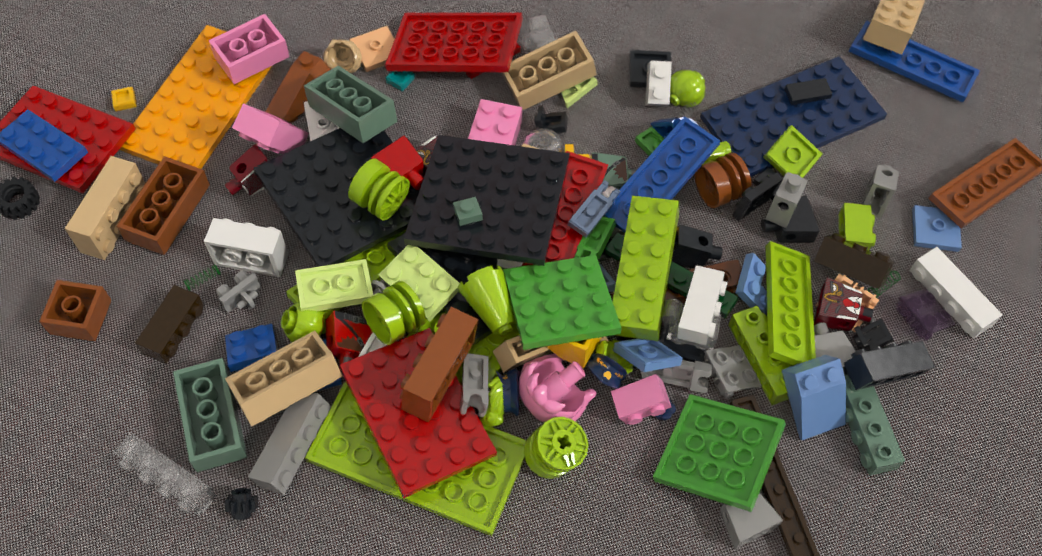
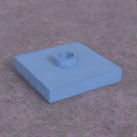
[912,205,962,252]
[613,339,682,372]

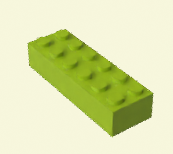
[613,196,679,341]

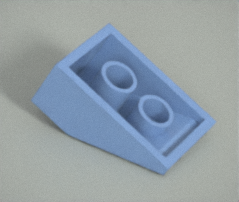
[782,355,846,440]

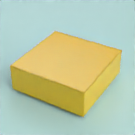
[111,87,137,111]

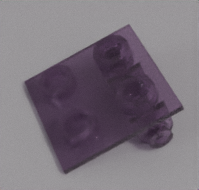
[896,289,956,341]

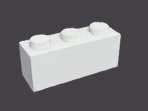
[677,265,728,345]

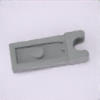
[460,354,489,417]
[641,360,712,393]

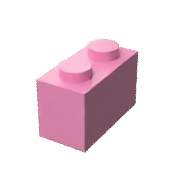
[611,374,671,425]

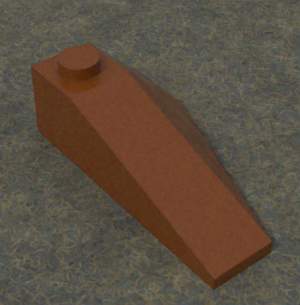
[265,51,331,124]

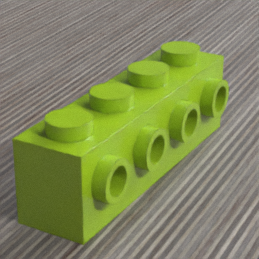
[728,305,791,405]

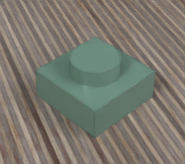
[453,197,483,226]

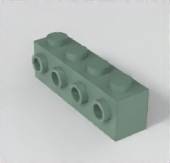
[844,375,905,476]

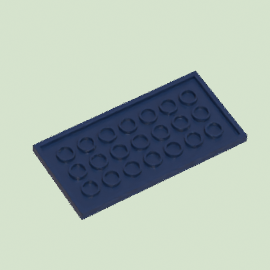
[700,56,887,177]

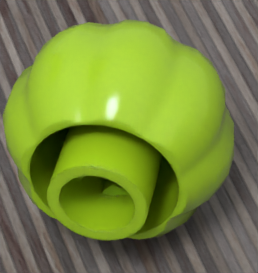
[670,70,705,107]
[281,302,326,342]

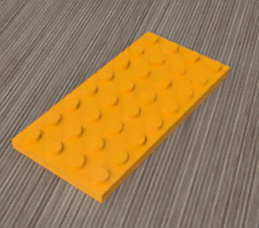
[120,25,273,169]

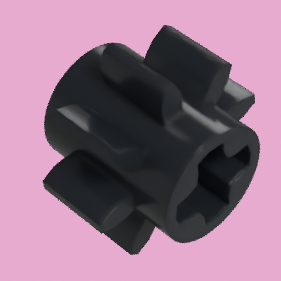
[225,488,258,520]

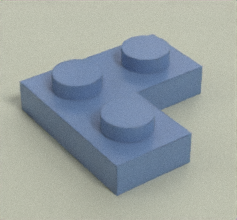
[735,253,767,316]

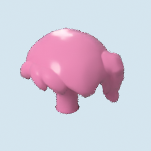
[518,353,596,422]

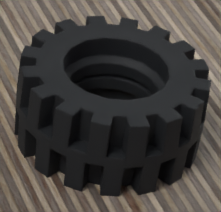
[0,177,40,220]

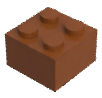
[39,280,112,342]

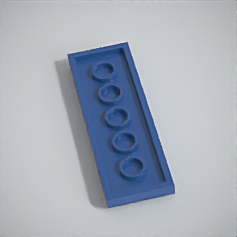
[849,20,980,103]
[603,116,720,233]

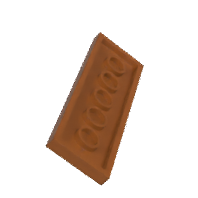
[928,138,1042,229]

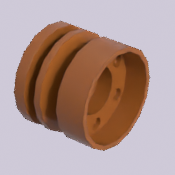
[694,152,752,209]

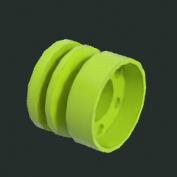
[348,158,410,221]
[362,280,426,345]
[524,417,588,479]

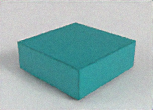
[386,71,415,92]

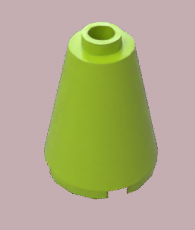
[458,265,515,336]

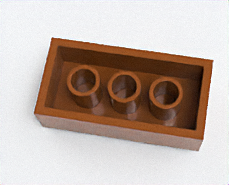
[116,156,210,255]
[400,307,478,423]

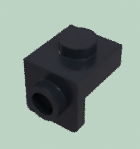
[534,106,568,136]
[853,318,894,351]

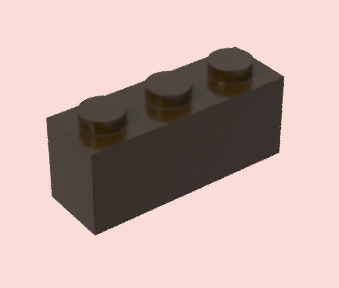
[814,233,895,289]
[135,285,204,364]

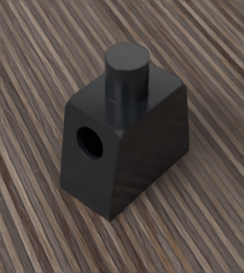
[761,196,820,243]
[672,224,723,268]

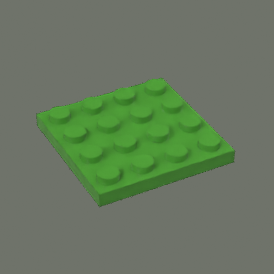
[503,255,621,350]
[653,394,785,512]

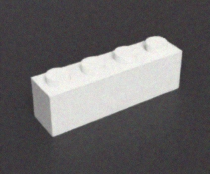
[909,247,1002,339]

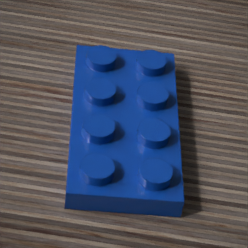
[0,109,88,182]

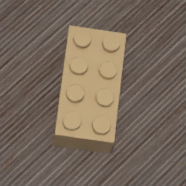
[863,0,925,55]
[502,30,597,111]
[65,156,146,260]
[225,331,342,426]

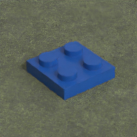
[225,324,277,372]

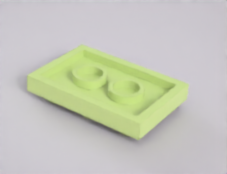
[379,245,459,322]
[295,259,373,311]

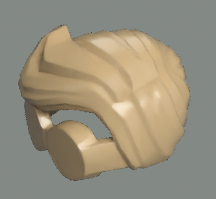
[323,39,362,73]

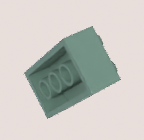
[304,66,398,143]
[173,358,247,472]

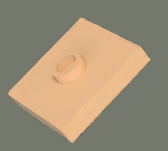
[350,26,395,72]

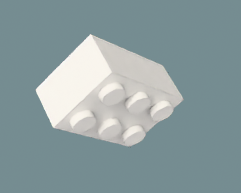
[204,218,288,277]

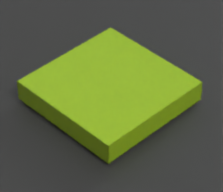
[763,125,822,178]

